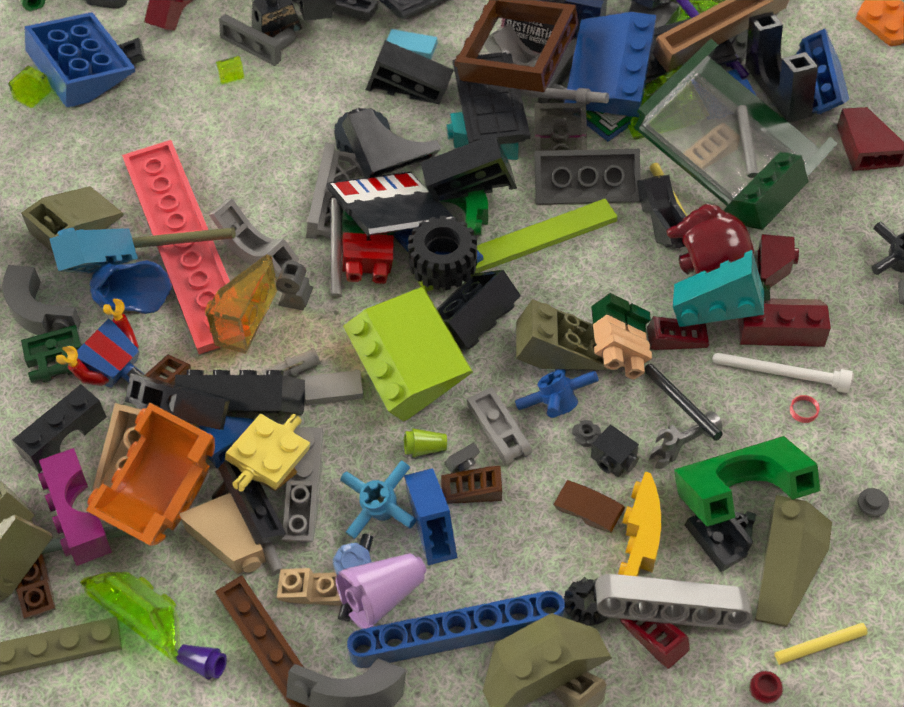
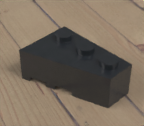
[420,134,517,202]

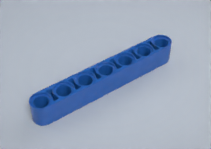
[347,591,564,668]

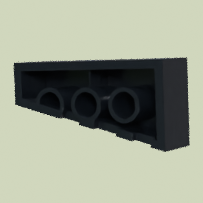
[175,370,305,414]

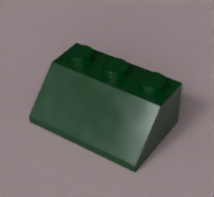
[723,152,809,230]

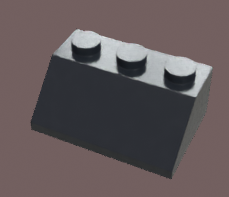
[437,270,521,350]

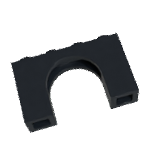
[745,12,818,123]

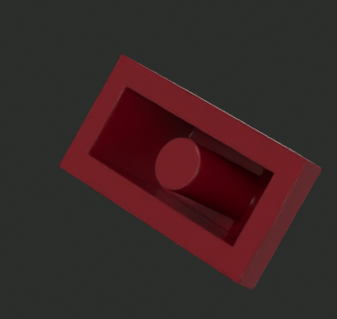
[757,234,799,288]

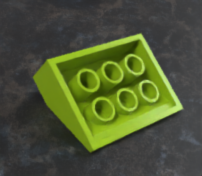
[343,287,473,422]

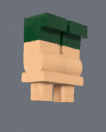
[591,293,652,379]

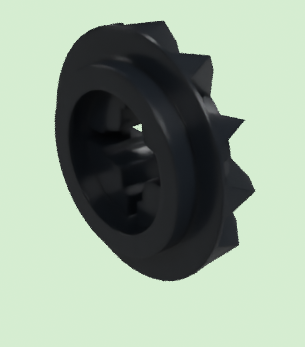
[564,576,608,626]

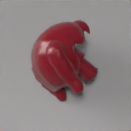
[666,204,754,275]

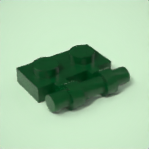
[21,325,82,383]

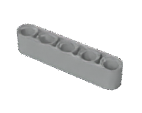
[595,574,752,630]

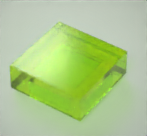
[216,56,245,84]

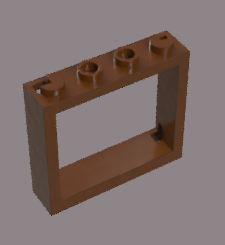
[455,0,578,93]

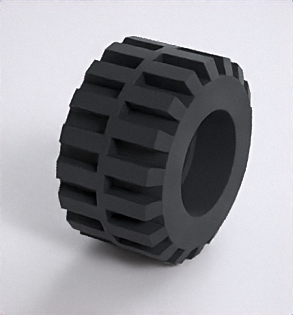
[408,216,477,290]

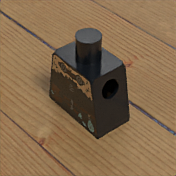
[251,0,302,38]

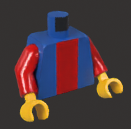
[56,299,144,388]

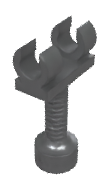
[649,411,723,469]

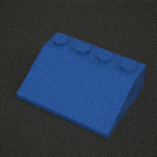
[24,12,135,108]
[564,12,656,118]

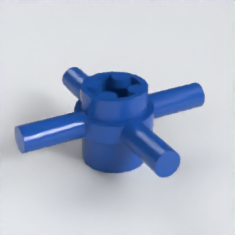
[515,369,599,418]

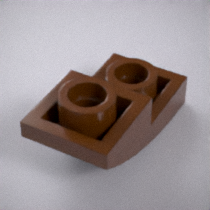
[553,480,625,533]
[16,554,56,620]

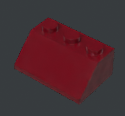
[738,298,831,347]

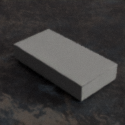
[304,370,363,405]

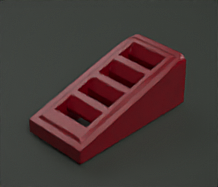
[647,316,710,350]
[620,619,690,669]

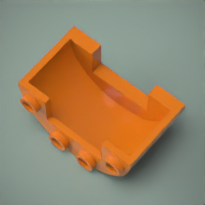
[86,403,215,546]

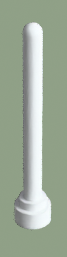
[712,353,853,393]

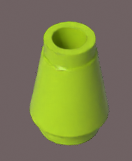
[404,428,447,457]

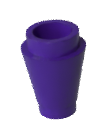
[177,644,227,679]

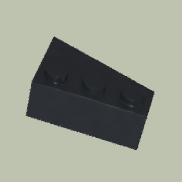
[365,40,454,105]

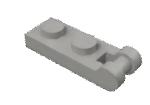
[467,387,532,466]

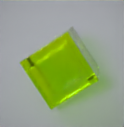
[8,65,52,108]

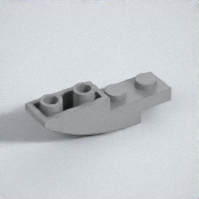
[282,427,324,542]

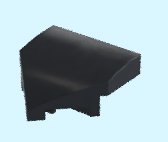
[684,511,756,572]

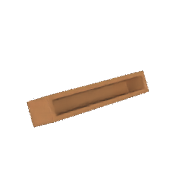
[653,0,789,72]

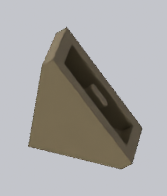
[553,672,607,707]

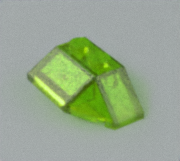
[80,572,180,665]

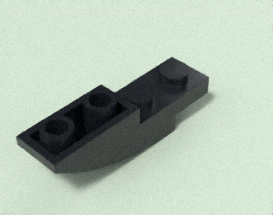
[125,373,230,430]

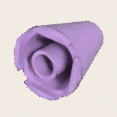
[335,553,426,629]

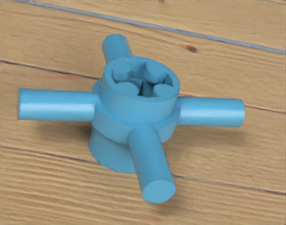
[340,460,417,539]

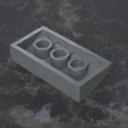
[534,149,641,204]

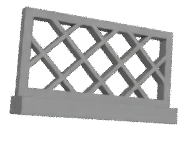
[306,142,369,241]

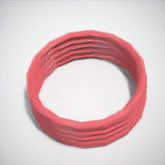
[790,395,820,423]

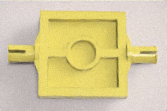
[225,413,310,492]

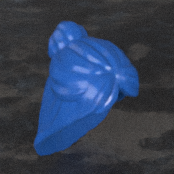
[89,260,172,314]

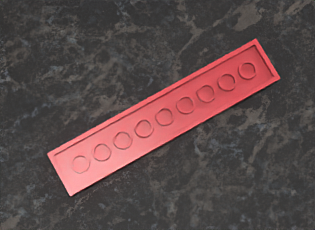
[122,140,252,355]

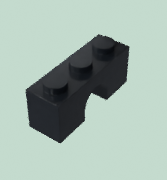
[12,384,106,473]

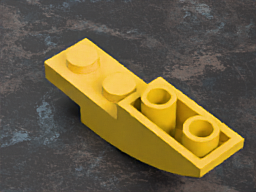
[618,472,661,576]

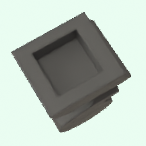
[276,261,314,310]

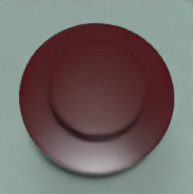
[749,671,783,704]

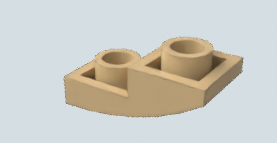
[276,568,342,606]

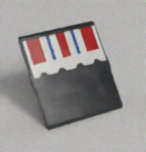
[326,172,454,236]

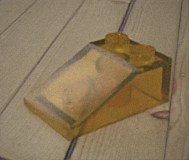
[205,254,278,354]

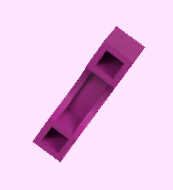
[38,448,112,566]

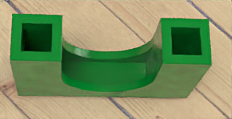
[674,436,821,526]

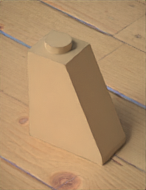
[179,493,266,574]

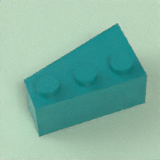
[673,250,764,327]

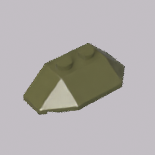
[482,613,612,707]

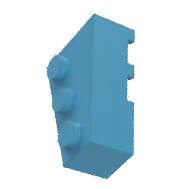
[49,228,138,274]

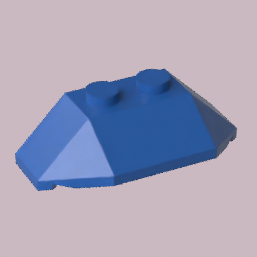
[795,28,849,114]

